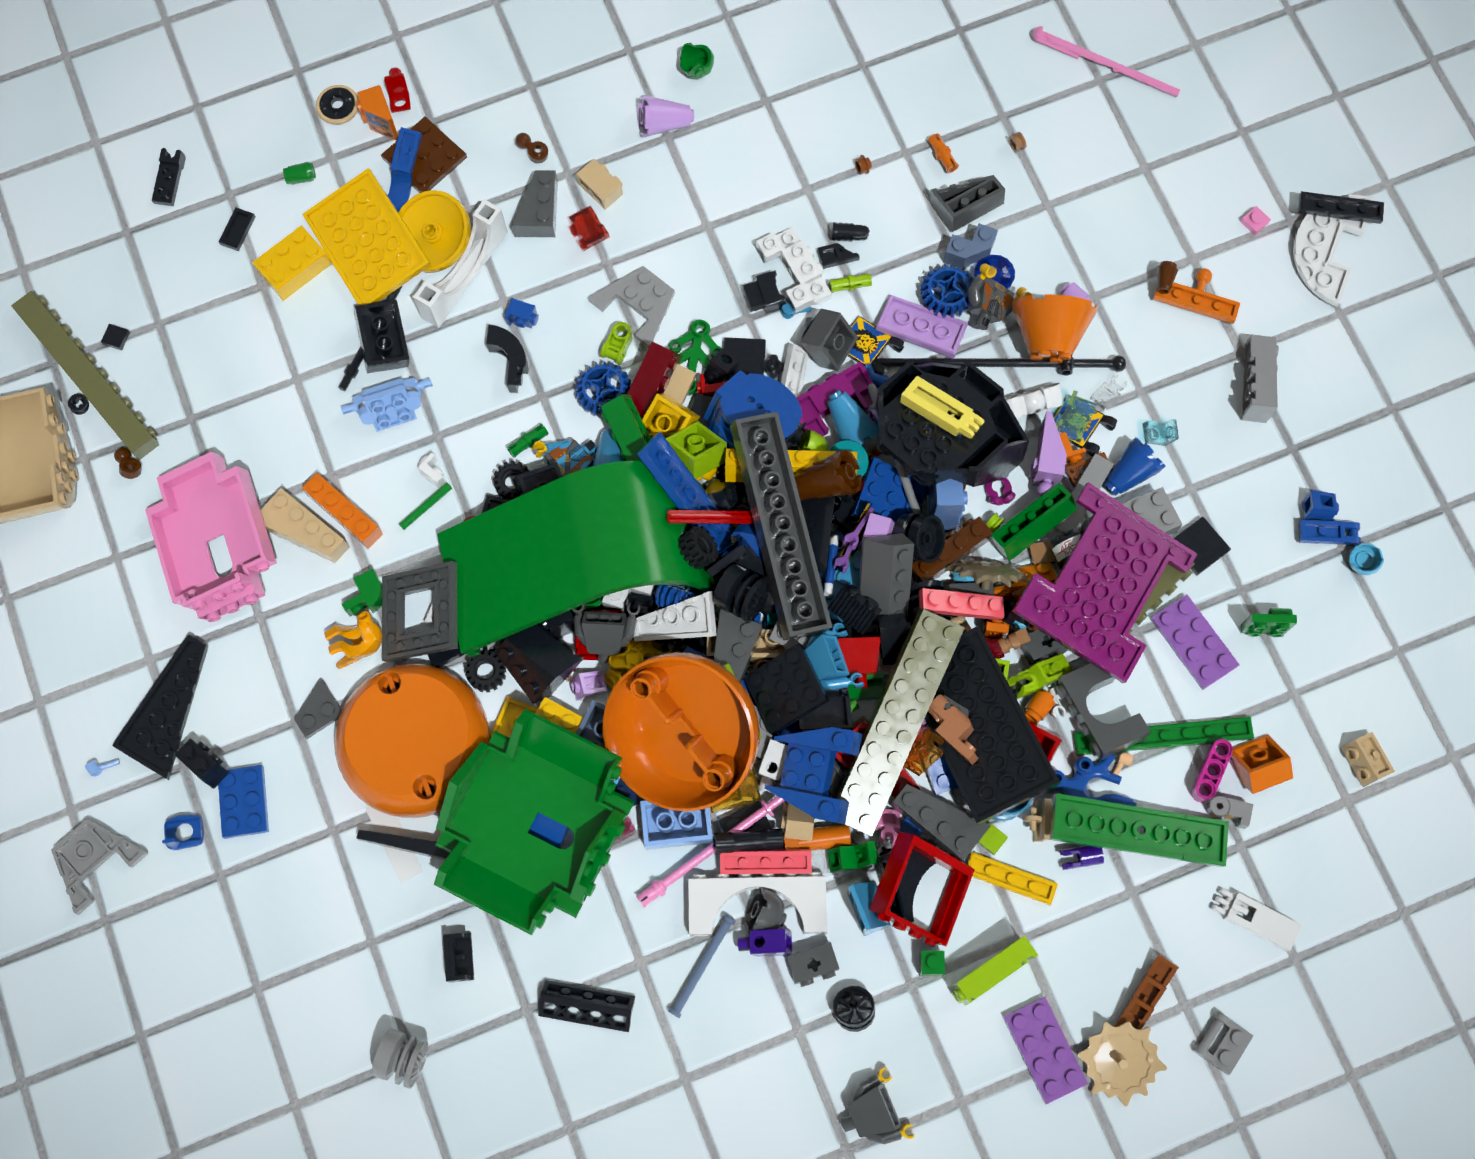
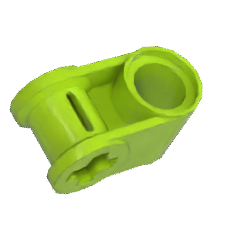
[600,322,633,365]

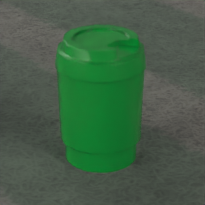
[283,162,316,184]

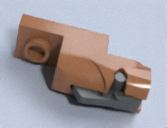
[928,695,979,765]

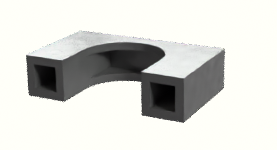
[1056,663,1151,761]

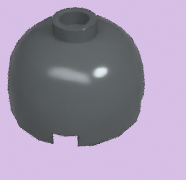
[745,888,787,932]

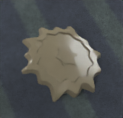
[945,560,1029,590]

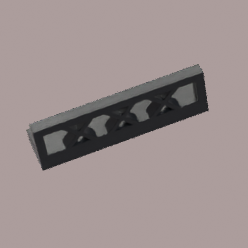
[538,980,636,1032]

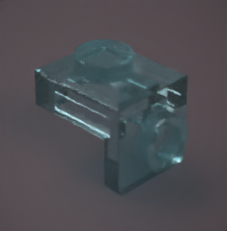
[1142,419,1179,446]

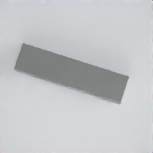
[1054,453,1114,536]

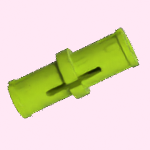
[829,273,872,293]

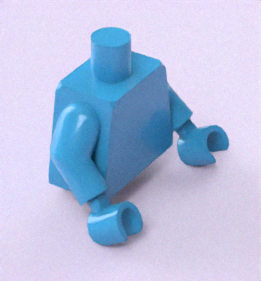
[805,623,865,690]

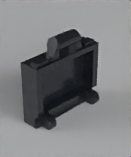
[796,688,853,733]

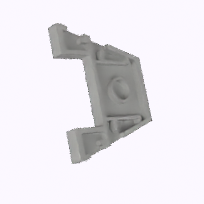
[588,266,675,348]
[51,819,148,915]

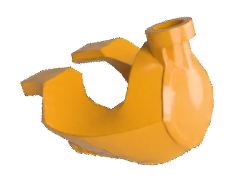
[324,611,383,669]

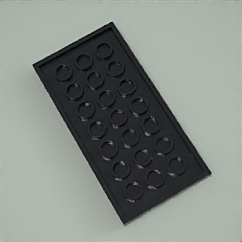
[925,626,1061,825]

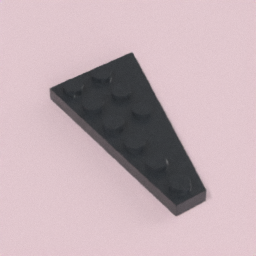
[112,634,208,780]

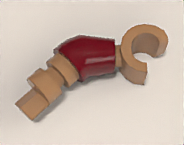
[967,627,1031,659]

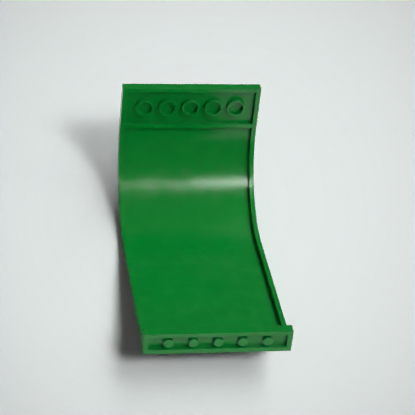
[437,461,720,657]

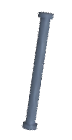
[668,915,736,1019]

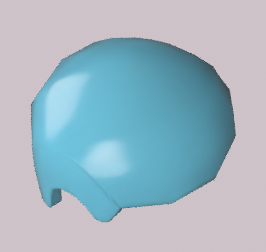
[1349,543,1384,576]

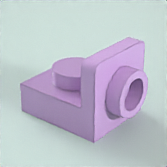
[571,670,608,701]

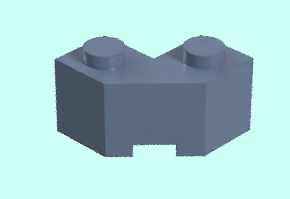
[943,223,998,269]

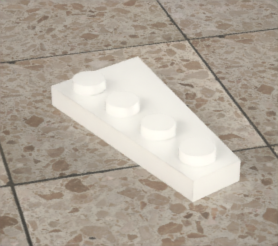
[634,591,717,641]

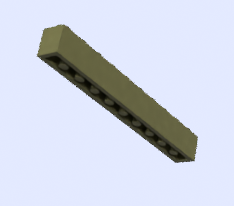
[11,291,159,460]

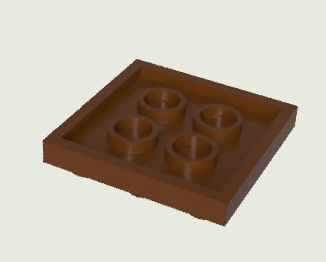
[381,116,467,193]

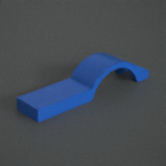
[388,127,422,212]

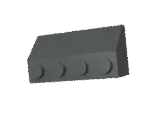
[858,533,914,625]

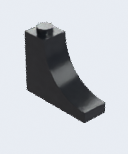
[878,837,936,923]

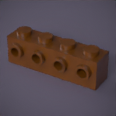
[911,516,993,583]

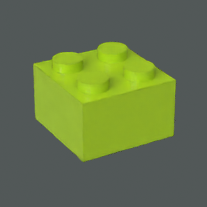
[666,421,727,479]

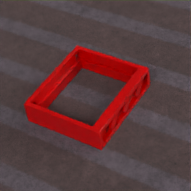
[869,832,975,947]

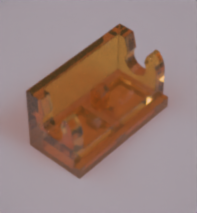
[903,727,944,776]

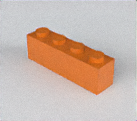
[302,473,383,549]

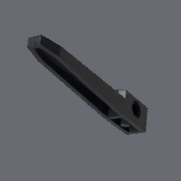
[356,830,450,860]

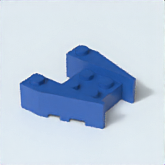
[764,727,862,824]

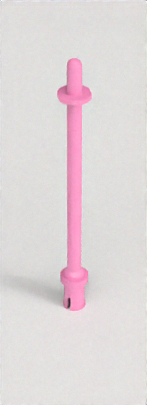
[636,796,785,908]

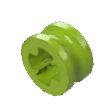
[986,512,1005,533]

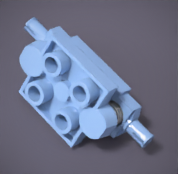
[341,377,433,432]

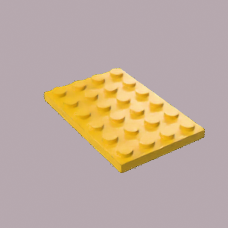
[302,168,431,305]

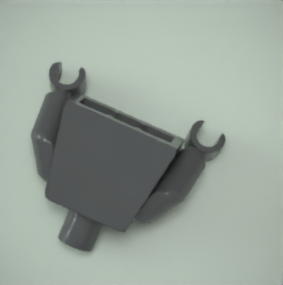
[572,602,640,663]

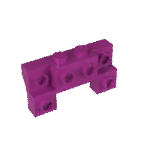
[797,361,873,436]

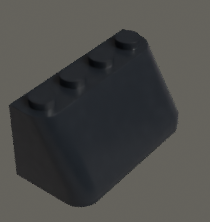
[800,496,835,583]

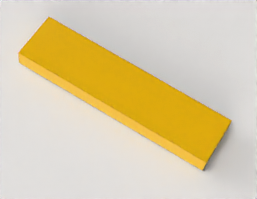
[967,852,1058,906]

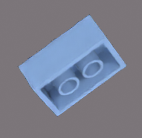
[640,801,713,850]

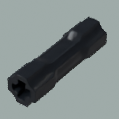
[713,828,784,854]

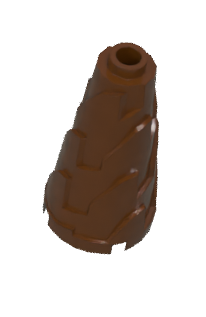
[794,450,862,501]

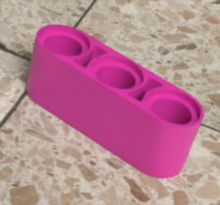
[1191,739,1233,803]

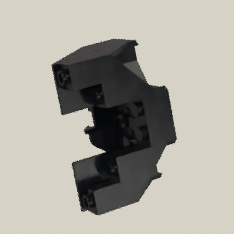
[876,362,1029,487]

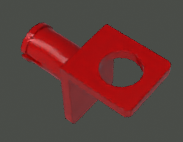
[384,67,411,113]

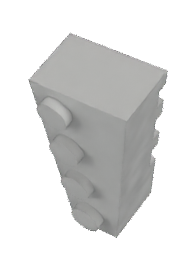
[1241,334,1279,423]

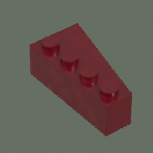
[627,341,683,419]

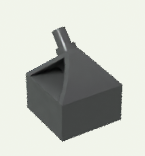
[800,308,858,371]

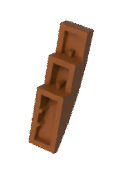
[1114,953,1179,1029]

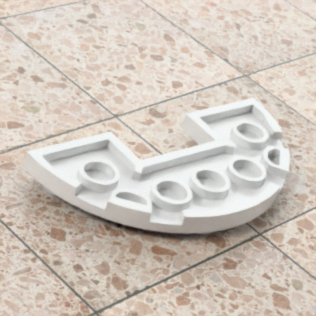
[1293,195,1375,307]

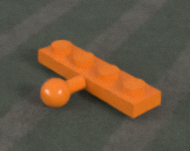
[1153,268,1240,324]

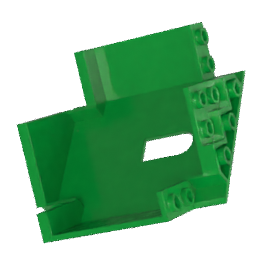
[434,709,635,936]

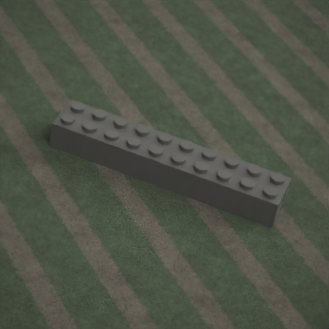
[730,411,832,641]

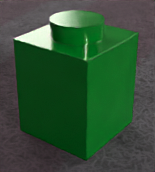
[919,950,945,976]

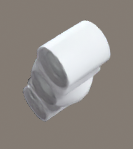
[1005,383,1064,419]

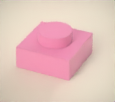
[1240,206,1271,235]

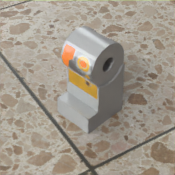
[1207,796,1254,829]

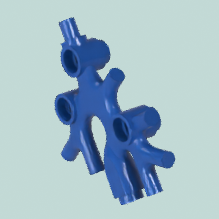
[1049,755,1137,806]

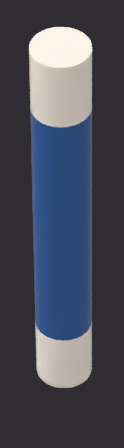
[824,535,839,597]

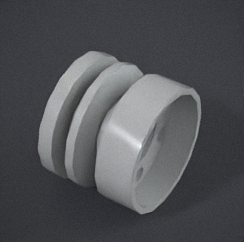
[371,1028,428,1089]

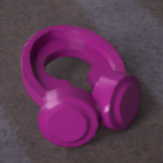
[985,478,1016,506]

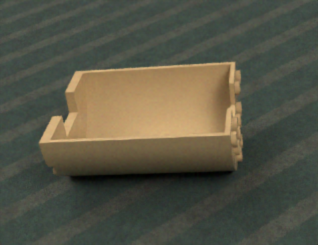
[0,387,79,524]

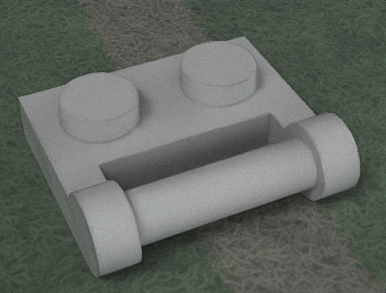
[1193,1011,1254,1075]

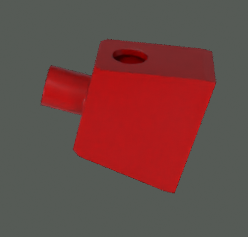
[838,637,880,689]

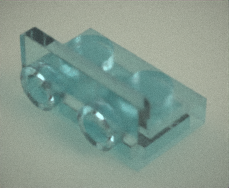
[1055,390,1097,443]

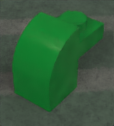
[342,569,383,617]
[827,841,878,873]

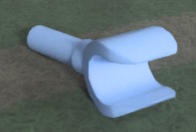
[85,759,120,777]

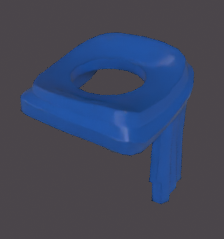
[162,815,204,850]

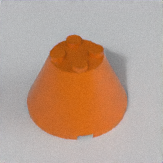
[1012,294,1098,363]

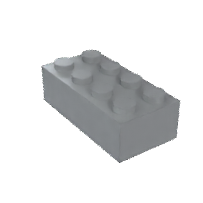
[1081,487,1183,536]

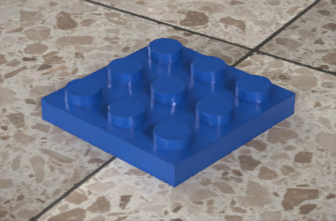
[850,457,928,523]

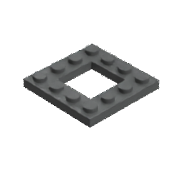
[382,561,458,662]

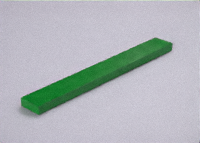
[1073,716,1254,756]

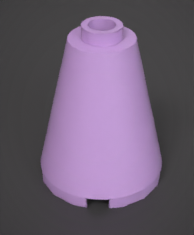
[638,95,694,137]

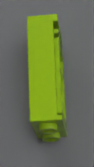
[952,935,1038,1006]

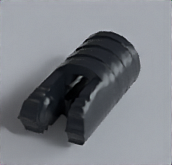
[832,222,870,242]

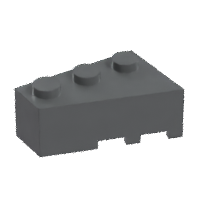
[512,170,558,237]

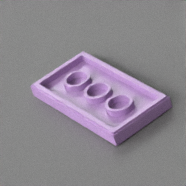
[876,294,968,358]

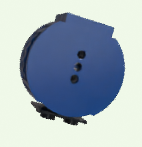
[703,370,806,450]

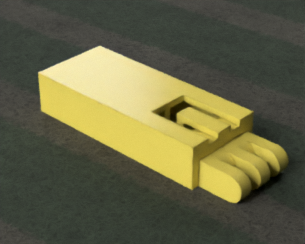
[900,376,984,439]

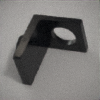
[704,348,740,384]

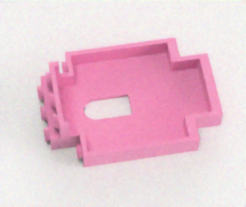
[145,452,277,622]

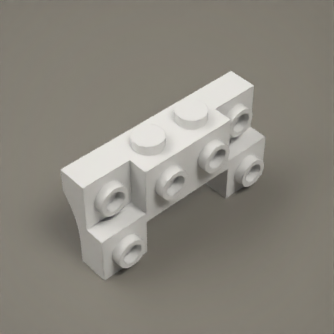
[756,227,832,313]

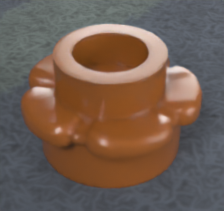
[855,155,872,175]

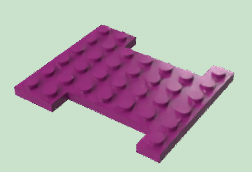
[1012,482,1197,683]

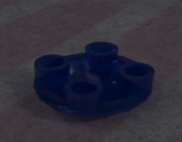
[974,254,1015,289]

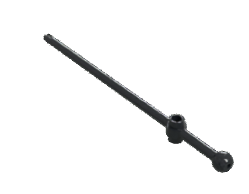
[874,355,1126,376]

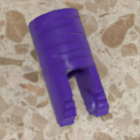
[1060,846,1104,870]

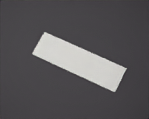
[365,806,423,883]

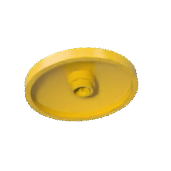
[398,190,471,273]

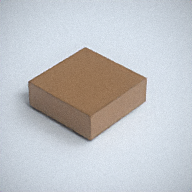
[1028,541,1055,565]

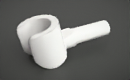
[1049,688,1066,718]

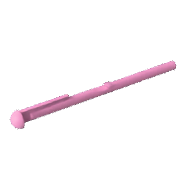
[1033,26,1180,97]

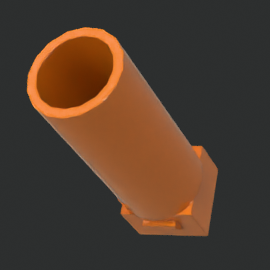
[783,824,851,851]

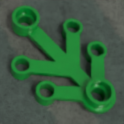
[669,319,723,396]

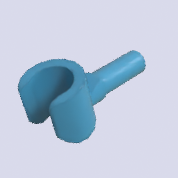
[780,303,811,319]

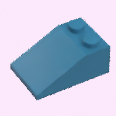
[847,881,891,936]

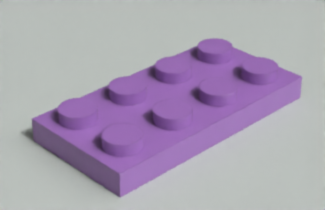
[1150,594,1240,690]
[1003,997,1088,1104]

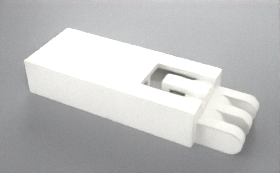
[1211,888,1302,952]

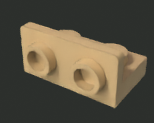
[1341,732,1395,787]

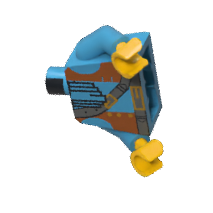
[531,439,597,476]

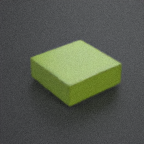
[978,823,1008,855]

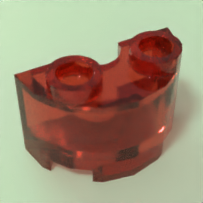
[569,206,610,251]

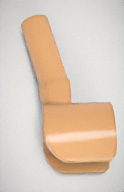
[1113,753,1133,775]

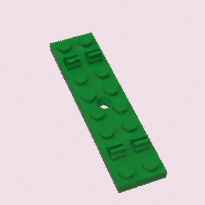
[1050,793,1229,867]

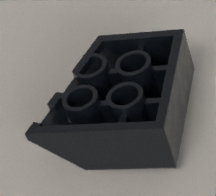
[495,623,584,703]

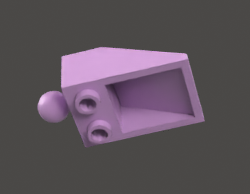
[1029,411,1067,497]

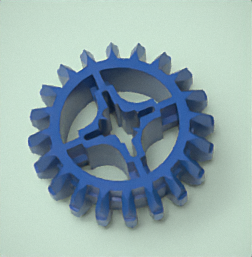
[920,263,973,318]
[575,361,631,417]
[654,584,706,608]

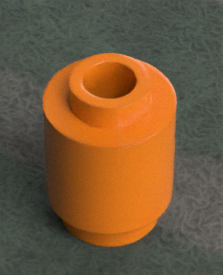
[1024,690,1055,724]

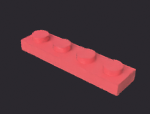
[919,588,1004,620]
[720,849,812,874]

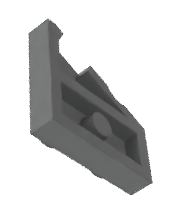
[294,679,342,739]

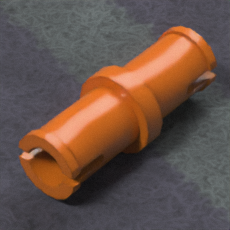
[928,133,959,173]

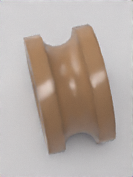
[1008,132,1027,153]

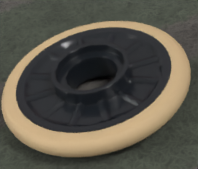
[316,85,359,124]

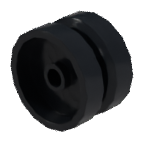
[892,513,945,563]

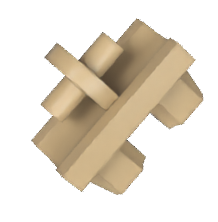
[1023,799,1053,842]

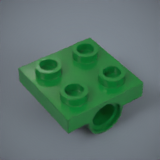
[1241,608,1297,637]

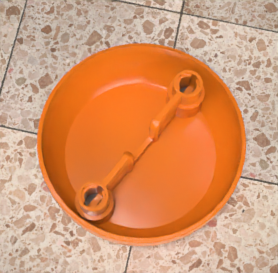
[603,652,760,811]
[334,664,490,818]

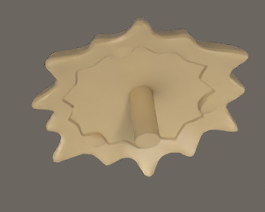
[1077,1021,1167,1106]

